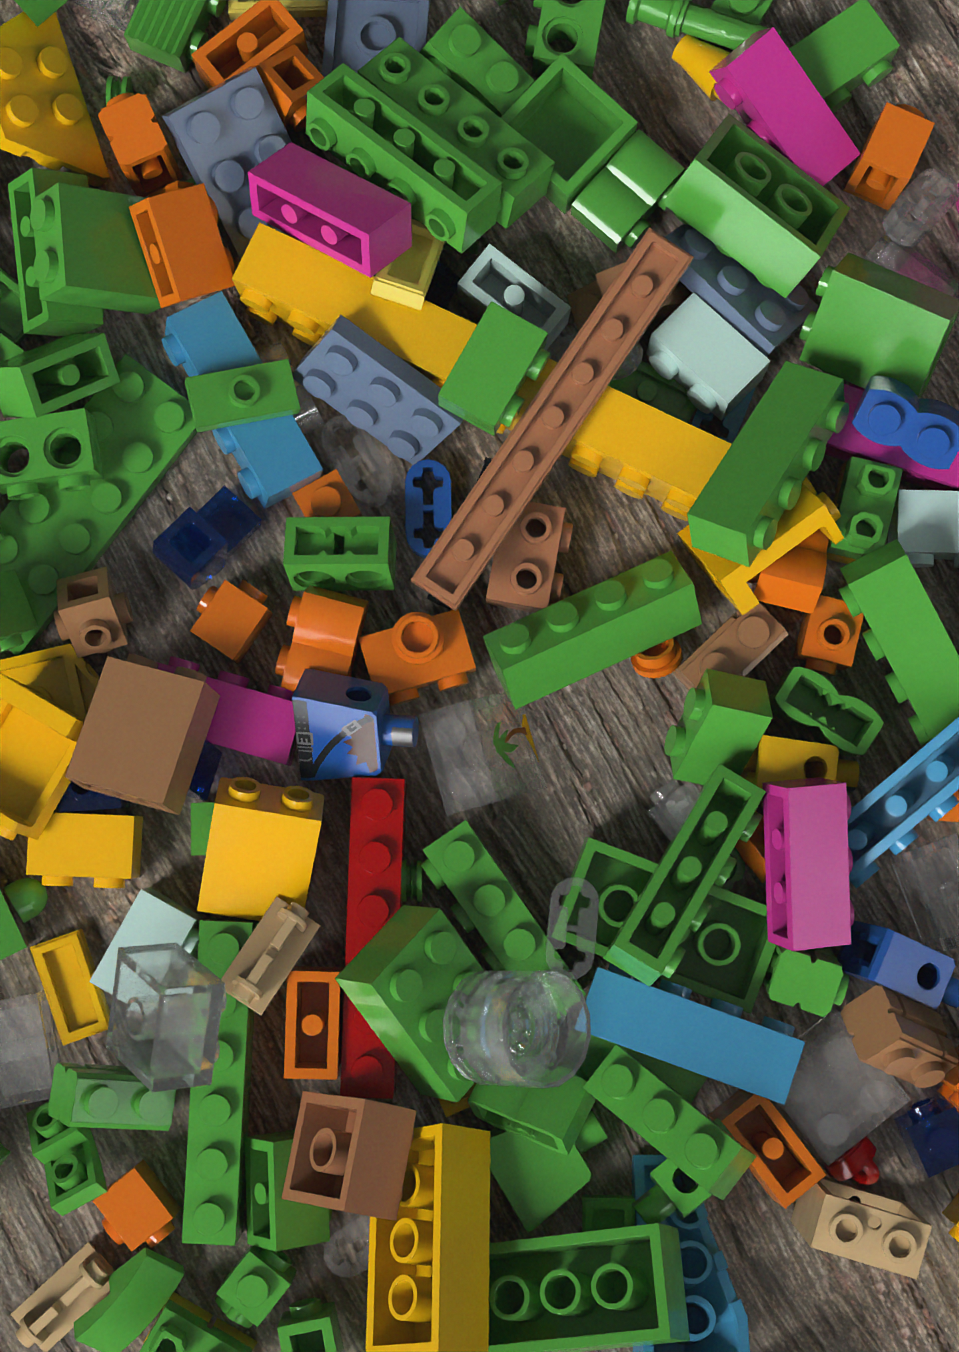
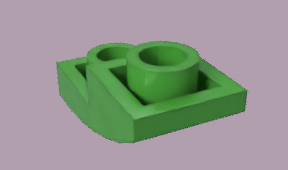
[26,1101,108,1216]
[73,1247,184,1352]

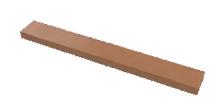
[411,228,694,611]

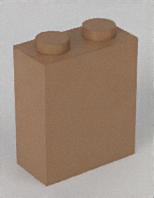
[65,654,220,815]

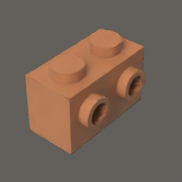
[486,502,573,613]

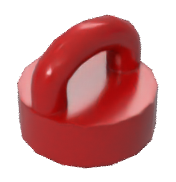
[824,1131,880,1185]

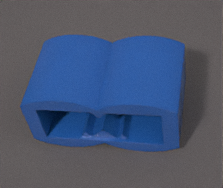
[852,376,959,469]

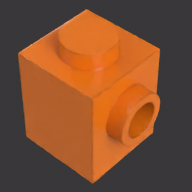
[256,44,324,132]
[190,579,273,664]
[793,595,864,676]
[93,1159,181,1252]

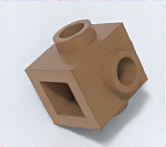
[54,566,134,658]

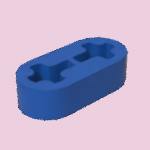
[405,459,452,558]

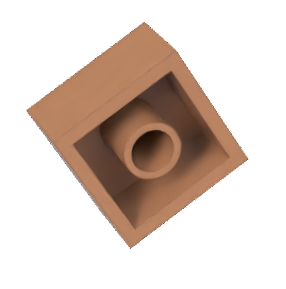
[281,1091,417,1221]

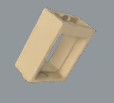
[791,1177,932,1280]

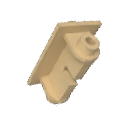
[217,896,321,1016]
[10,1241,115,1352]

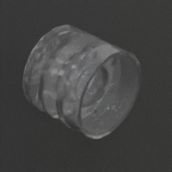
[443,970,591,1088]

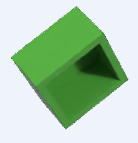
[501,53,638,214]

